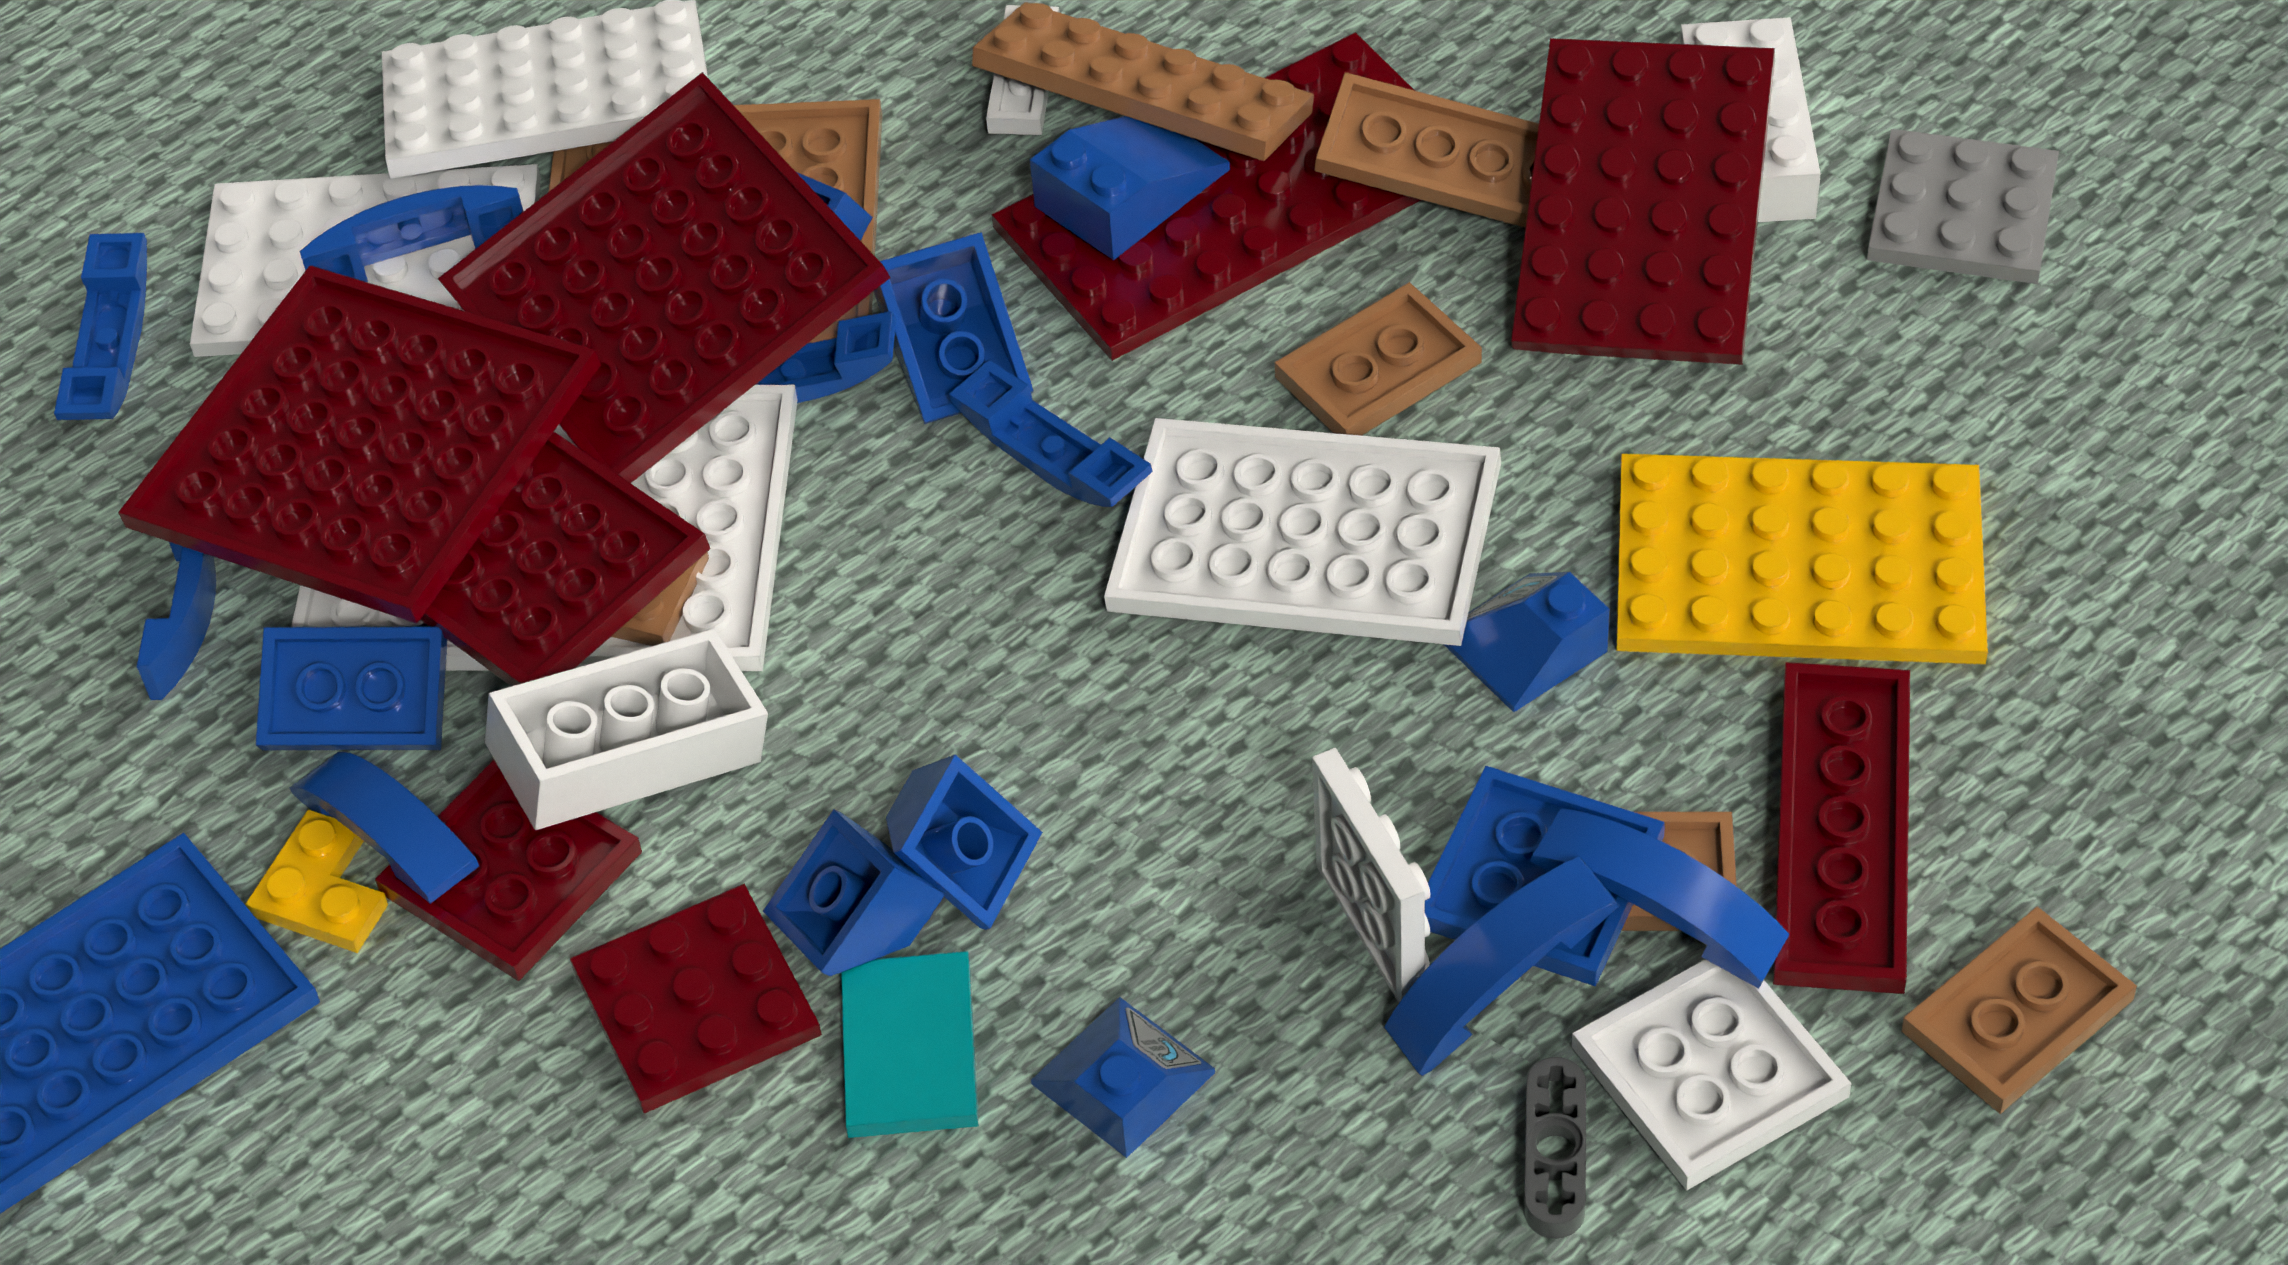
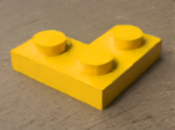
[245,810,388,953]

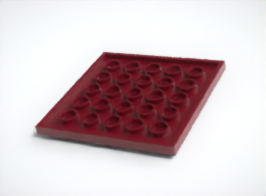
[438,72,891,483]
[118,266,601,624]

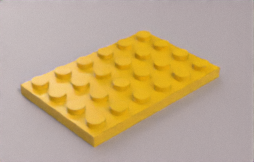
[1616,454,1988,664]

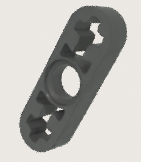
[1524,1057,1586,1239]

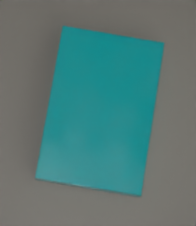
[841,951,979,1138]

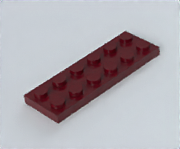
[1773,662,1910,994]

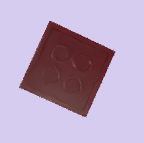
[375,760,642,981]
[570,883,822,1114]

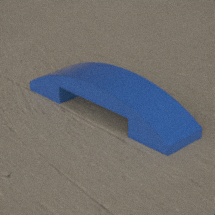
[299,185,524,282]
[54,233,147,420]
[756,311,896,403]
[949,360,1153,507]
[137,542,216,700]
[289,752,479,904]
[1530,808,1789,989]
[1384,856,1620,1076]

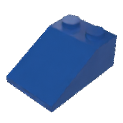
[1030,116,1230,260]
[874,232,1034,424]

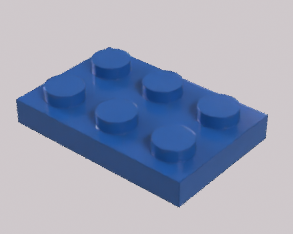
[256,627,447,751]

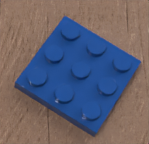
[1425,766,1665,986]

